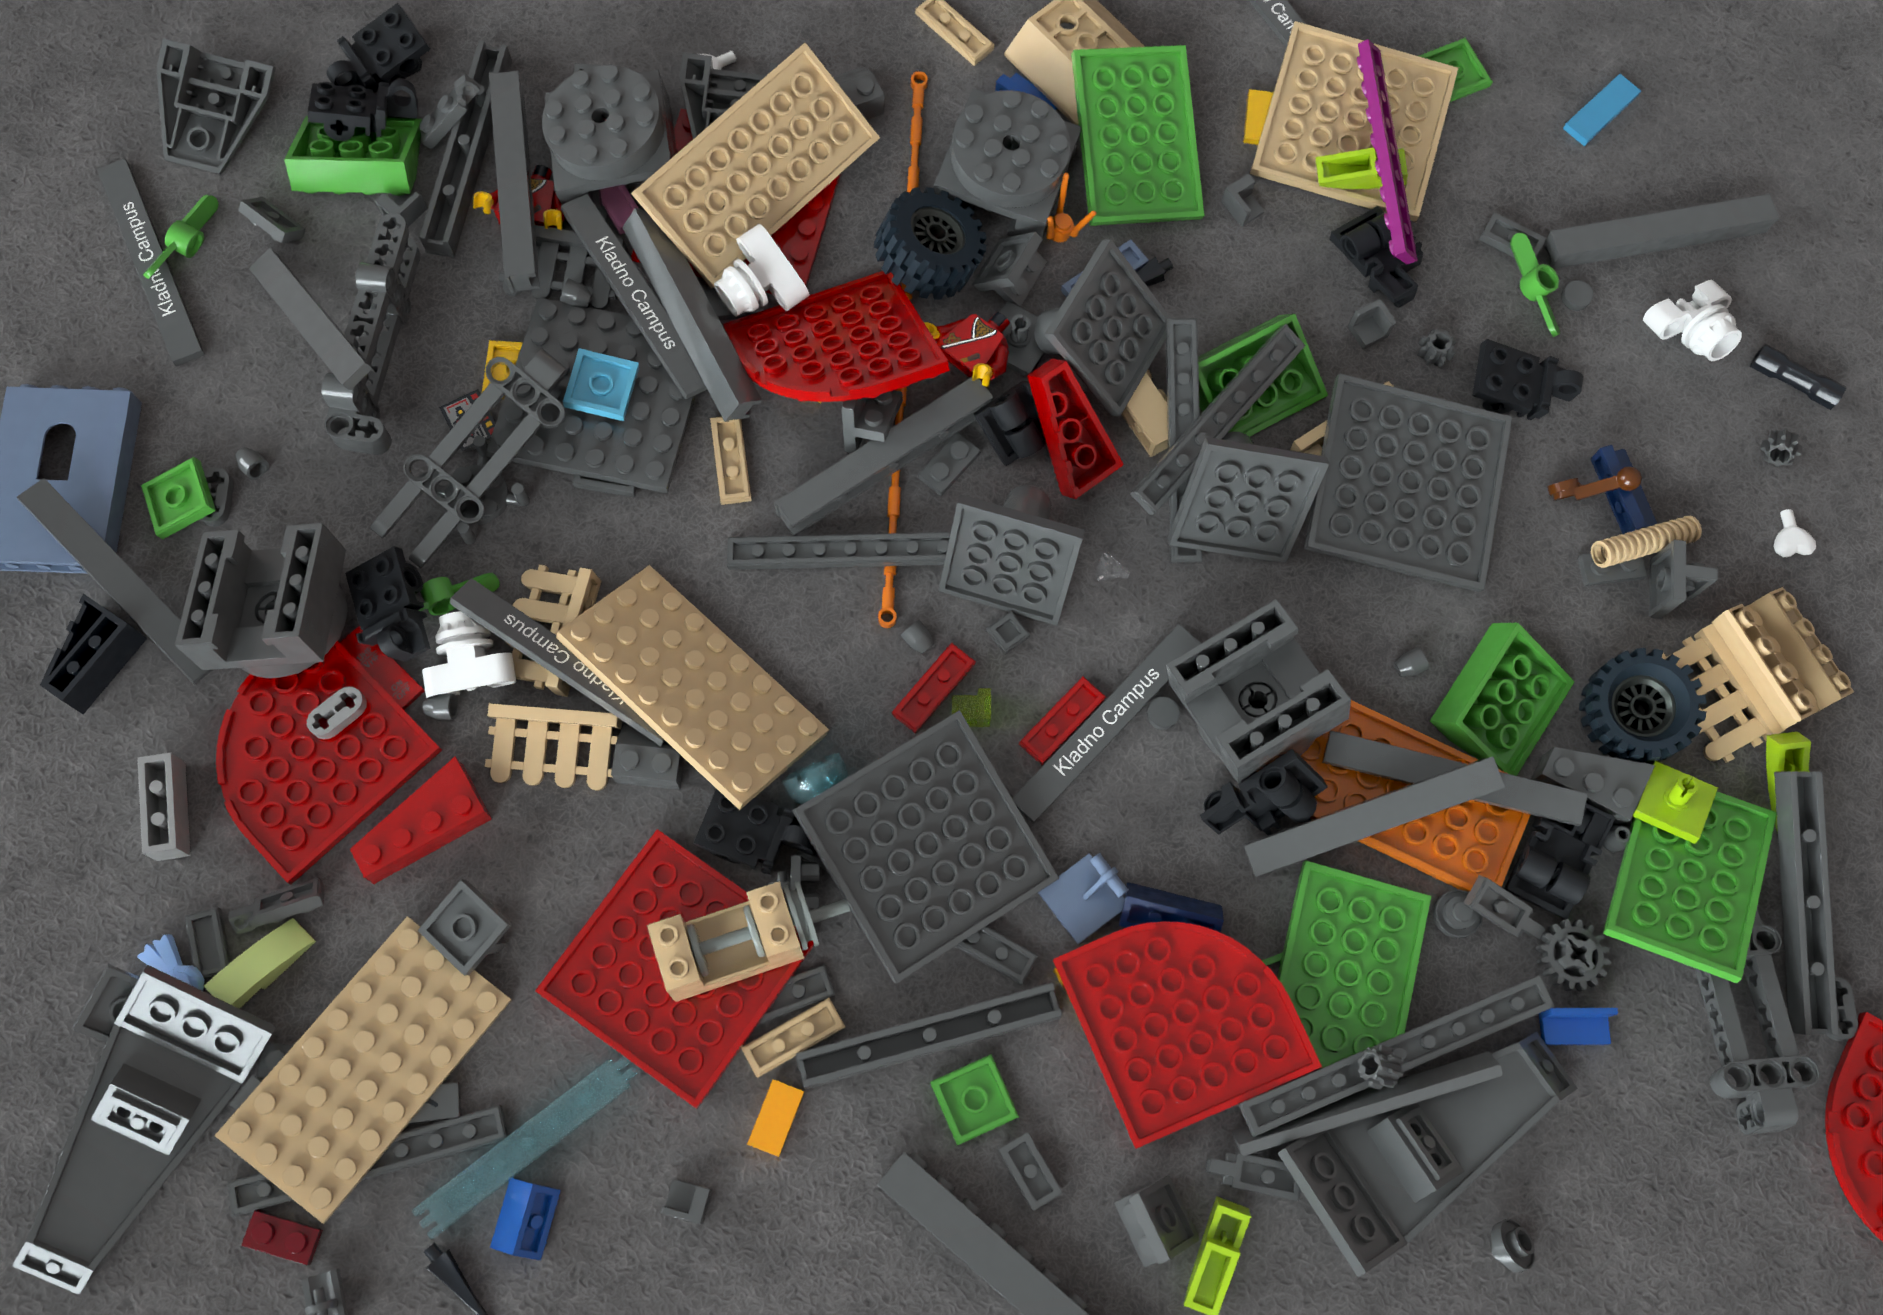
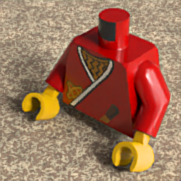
[473,165,566,230]
[924,311,1010,387]

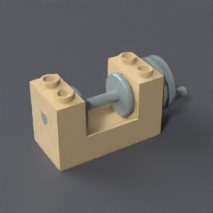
[647,881,851,1002]

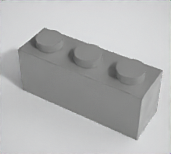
[137,752,191,861]

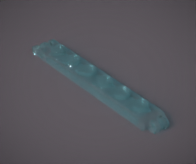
[412,1057,638,1240]

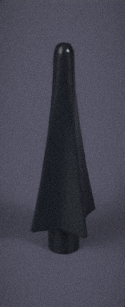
[1137,257,1173,287]
[424,1243,488,1315]

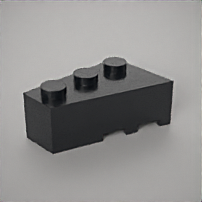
[40,594,147,714]

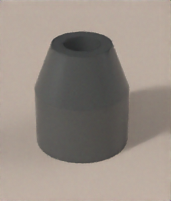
[560,279,593,307]
[235,447,269,480]
[900,620,934,654]
[1394,647,1429,677]
[423,694,458,720]
[1603,824,1631,853]

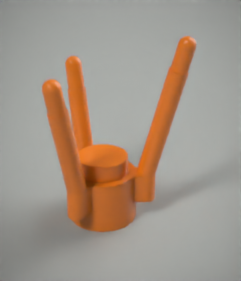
[1046,172,1096,242]

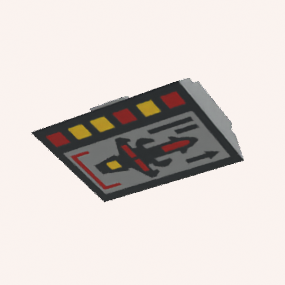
[439,389,496,452]

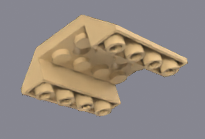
[1004,0,1145,126]
[1712,587,1854,730]

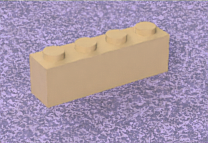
[1122,370,1168,457]

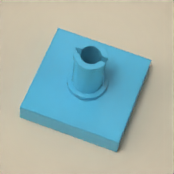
[563,348,639,421]

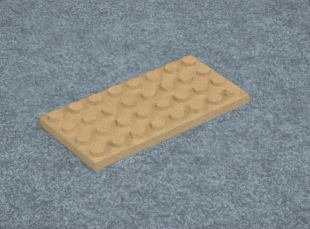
[631,43,880,288]
[556,565,829,810]
[214,916,512,1224]

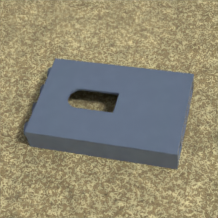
[0,384,142,574]

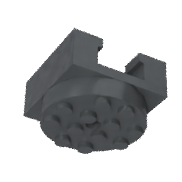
[542,64,677,211]
[934,88,1081,246]
[175,523,348,678]
[1166,599,1351,785]

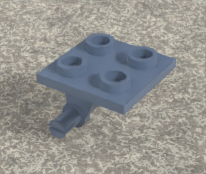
[1038,853,1129,945]

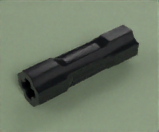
[1750,343,1847,410]

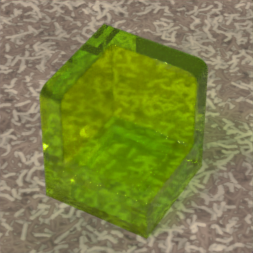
[952,688,991,727]

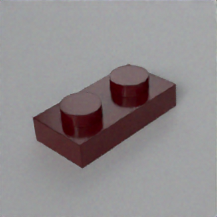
[241,1210,323,1265]

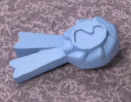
[137,934,204,991]

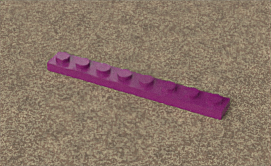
[1357,39,1418,265]

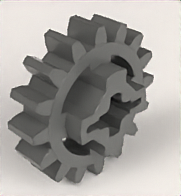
[1535,919,1611,992]

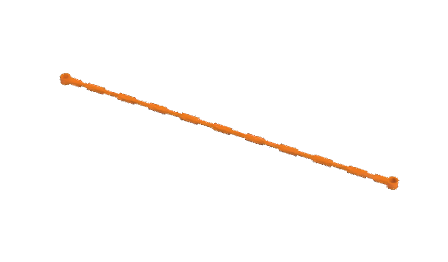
[878,71,928,628]

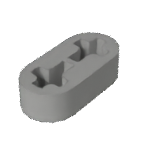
[307,686,367,739]

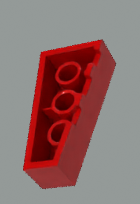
[1027,359,1124,499]
[350,756,492,884]

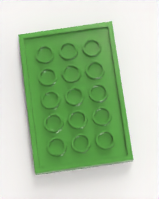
[1071,45,1204,226]
[1603,792,1777,983]
[1277,860,1431,1069]

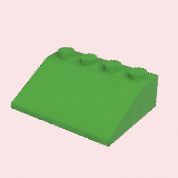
[284,116,422,196]
[1198,313,1328,437]
[1430,623,1575,776]

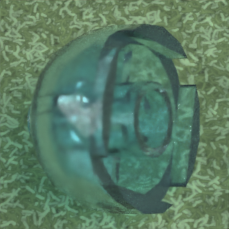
[781,752,848,806]

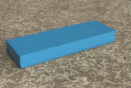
[1563,74,1641,146]

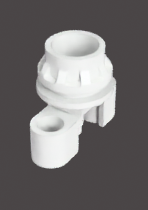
[714,224,809,316]
[1643,280,1742,361]
[422,611,516,699]

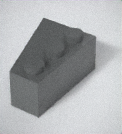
[1531,747,1655,825]

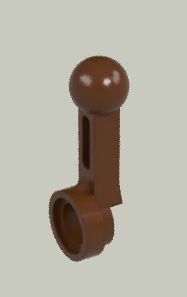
[1547,466,1642,501]

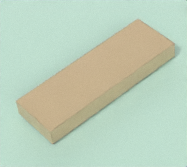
[915,0,995,66]
[710,417,752,505]
[741,998,846,1078]

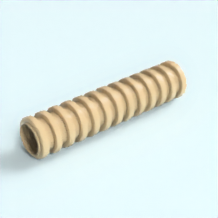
[1591,515,1702,568]

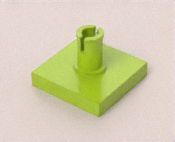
[1633,761,1718,844]

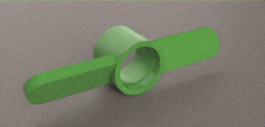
[143,195,218,279]
[1510,233,1560,337]
[418,573,500,616]

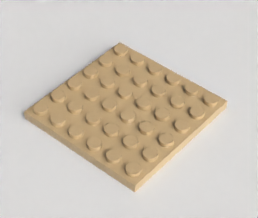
[1250,21,1458,222]

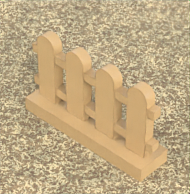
[506,565,601,697]
[1662,624,1785,763]
[485,703,622,791]

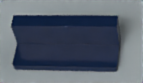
[1591,445,1657,534]
[1119,882,1224,932]

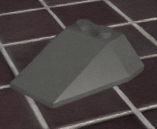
[156,38,276,175]
[679,53,779,139]

